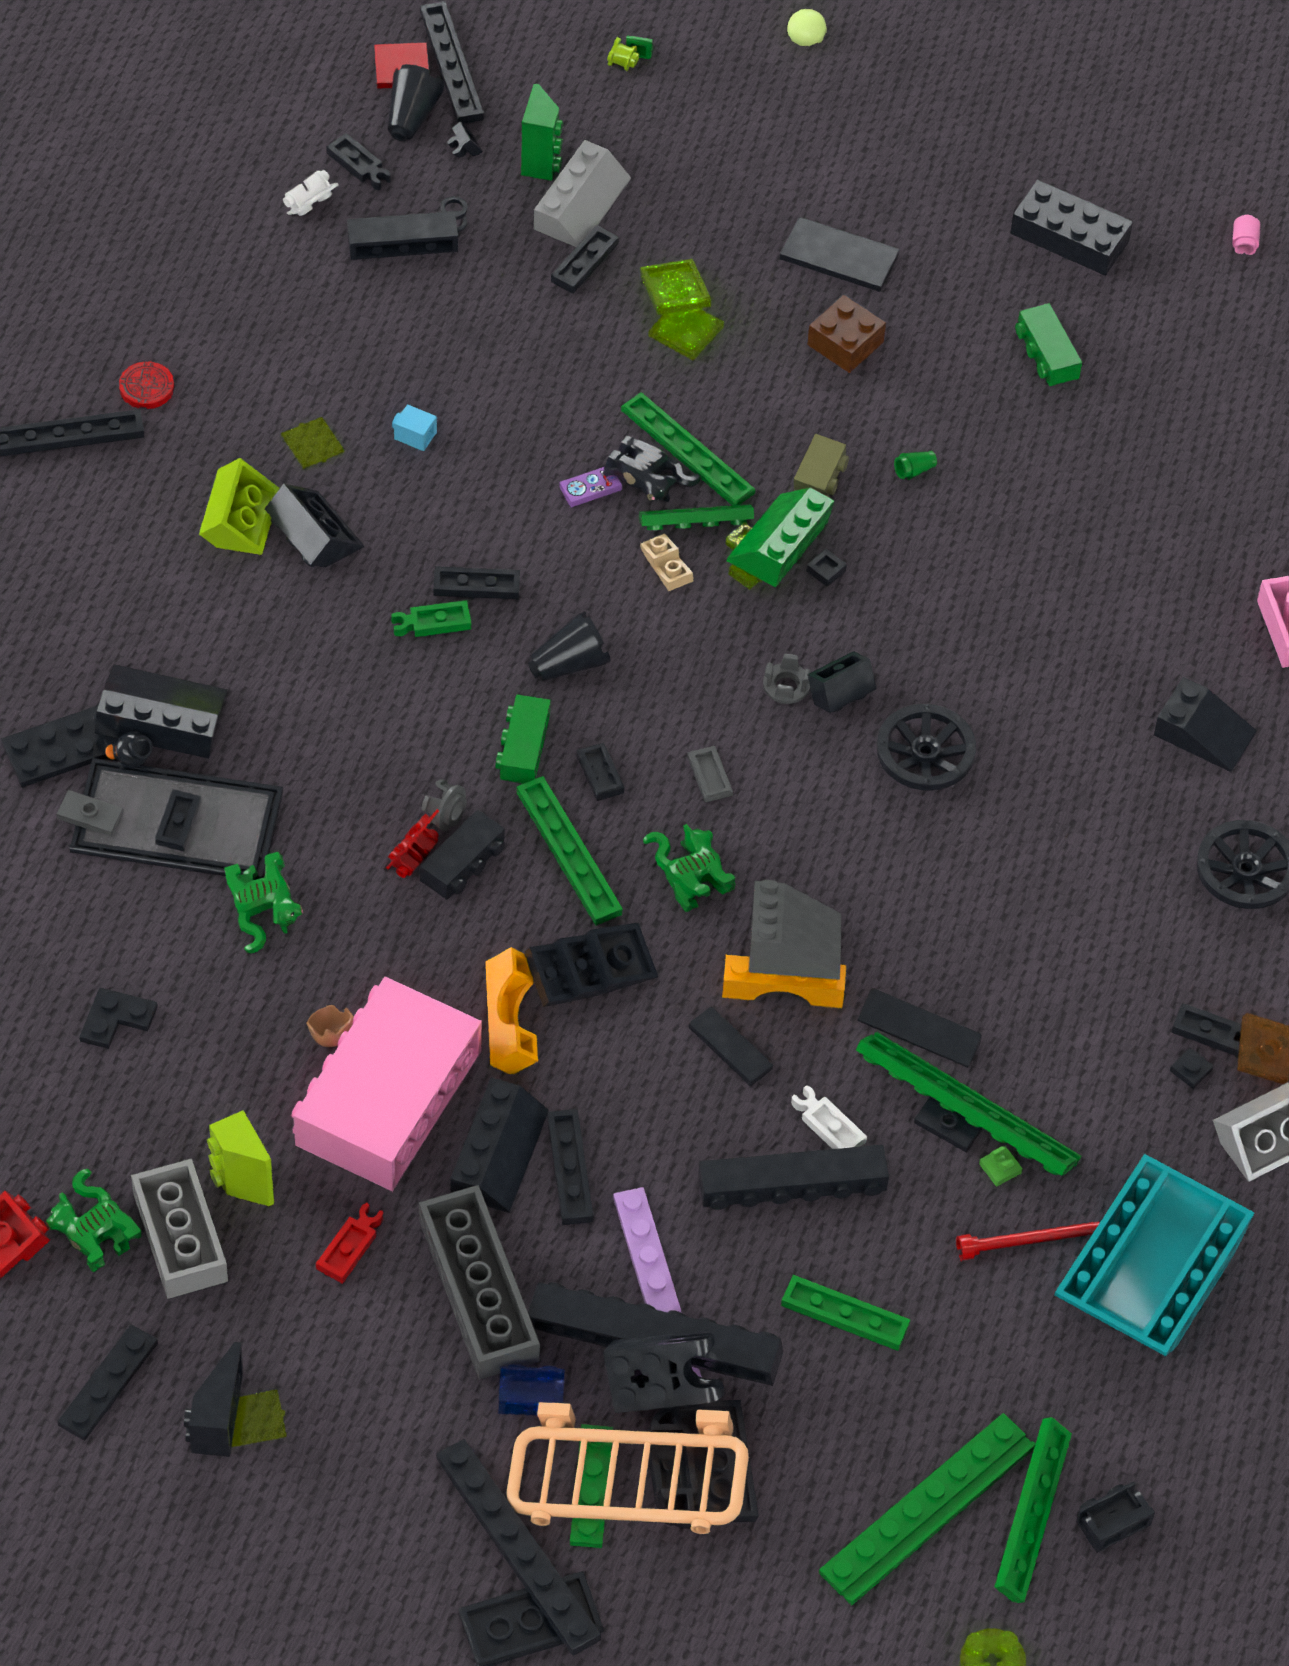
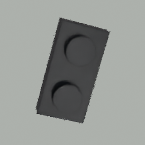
[155,789,202,852]

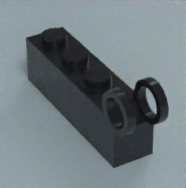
[347,196,467,260]

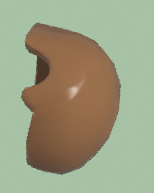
[306,1005,354,1047]

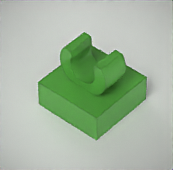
[979,1146,1023,1187]

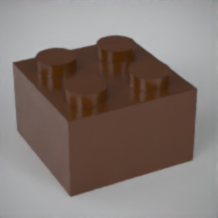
[807,295,886,373]

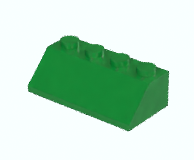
[727,488,835,587]

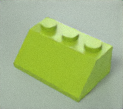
[199,458,280,555]
[207,1110,274,1206]

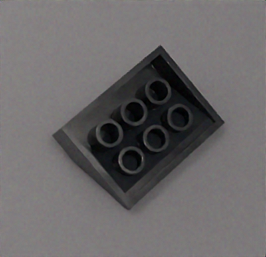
[94,664,227,759]

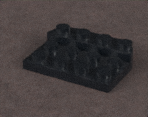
[647,1400,759,1529]

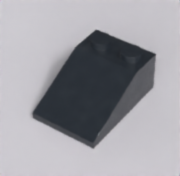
[1154,677,1257,772]
[184,1342,244,1457]

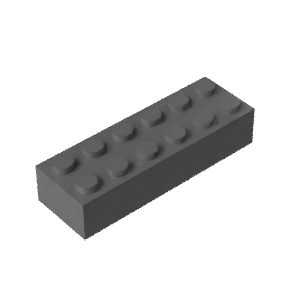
[419,1185,540,1380]

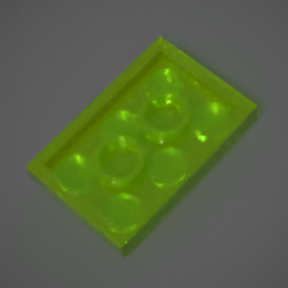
[640,259,711,315]

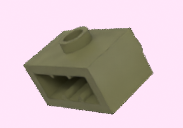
[794,433,849,497]

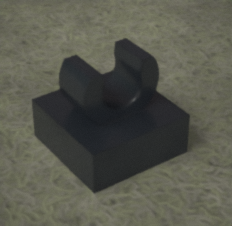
[447,122,483,158]

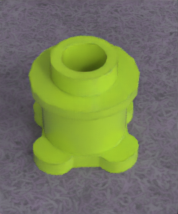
[607,37,640,71]

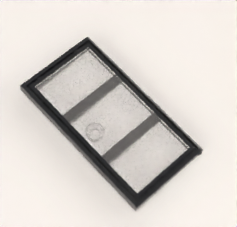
[69,758,283,880]

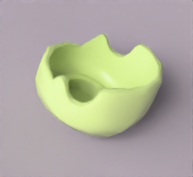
[787,9,827,46]

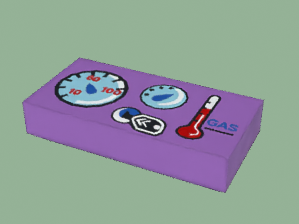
[559,467,622,507]

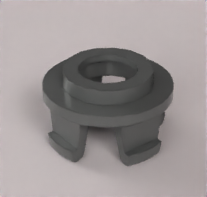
[763,654,811,704]
[421,779,467,831]

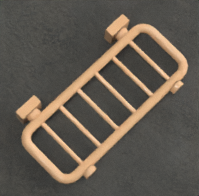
[506,1402,749,1534]

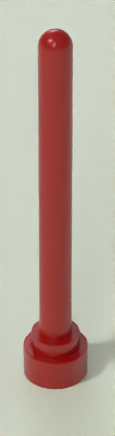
[956,1221,1100,1261]

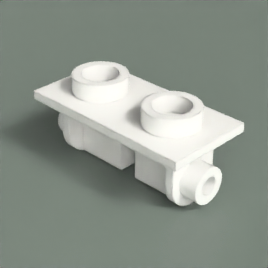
[283,170,338,216]

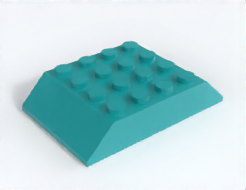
[1054,1154,1254,1356]

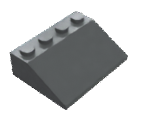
[749,880,841,980]

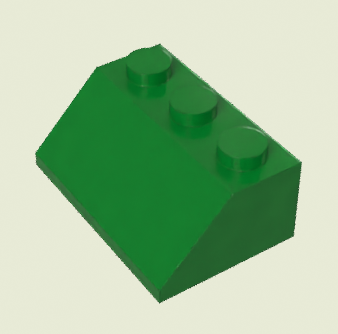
[521,84,563,181]

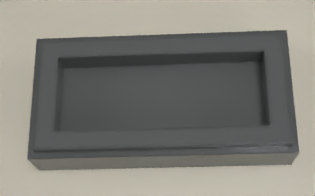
[687,746,733,802]

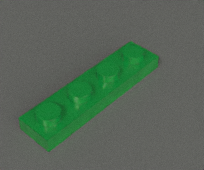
[639,504,754,530]
[781,1275,910,1351]
[570,1424,613,1548]

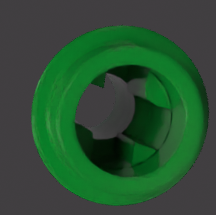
[894,451,937,480]

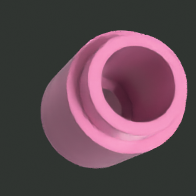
[1232,215,1261,255]

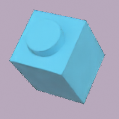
[392,404,437,451]

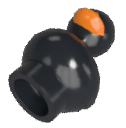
[105,731,152,767]

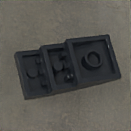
[524,923,659,1007]

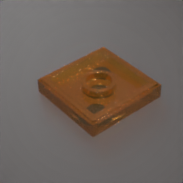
[1237,1013,1289,1084]

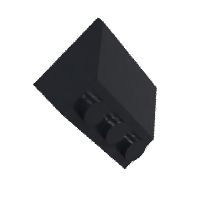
[265,484,364,568]

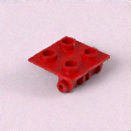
[386,809,439,878]

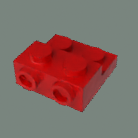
[0,1191,50,1279]

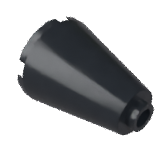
[388,64,444,141]
[527,611,611,681]

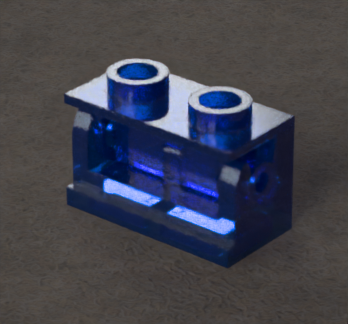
[498,1364,565,1416]

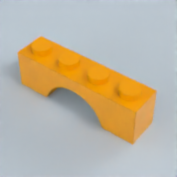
[486,947,538,1074]
[722,955,846,1008]

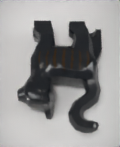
[602,436,700,502]

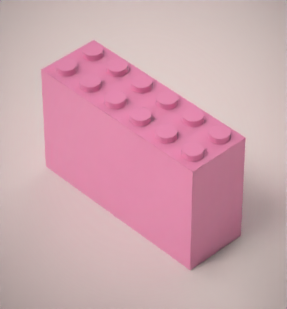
[292,977,482,1192]

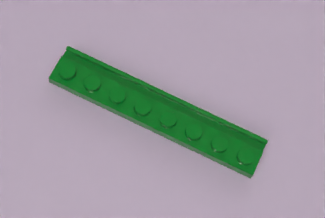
[856,1032,1082,1176]
[819,1413,1036,1606]

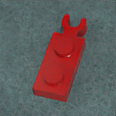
[316,1203,383,1284]

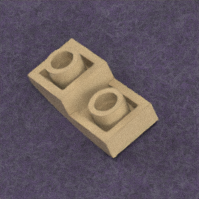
[640,534,694,591]

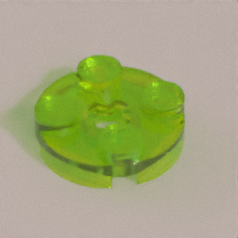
[959,1628,1026,1666]

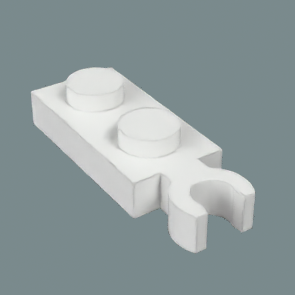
[791,1086,867,1149]

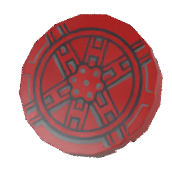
[119,362,174,409]

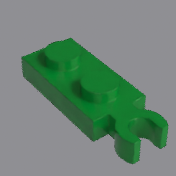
[391,600,471,637]

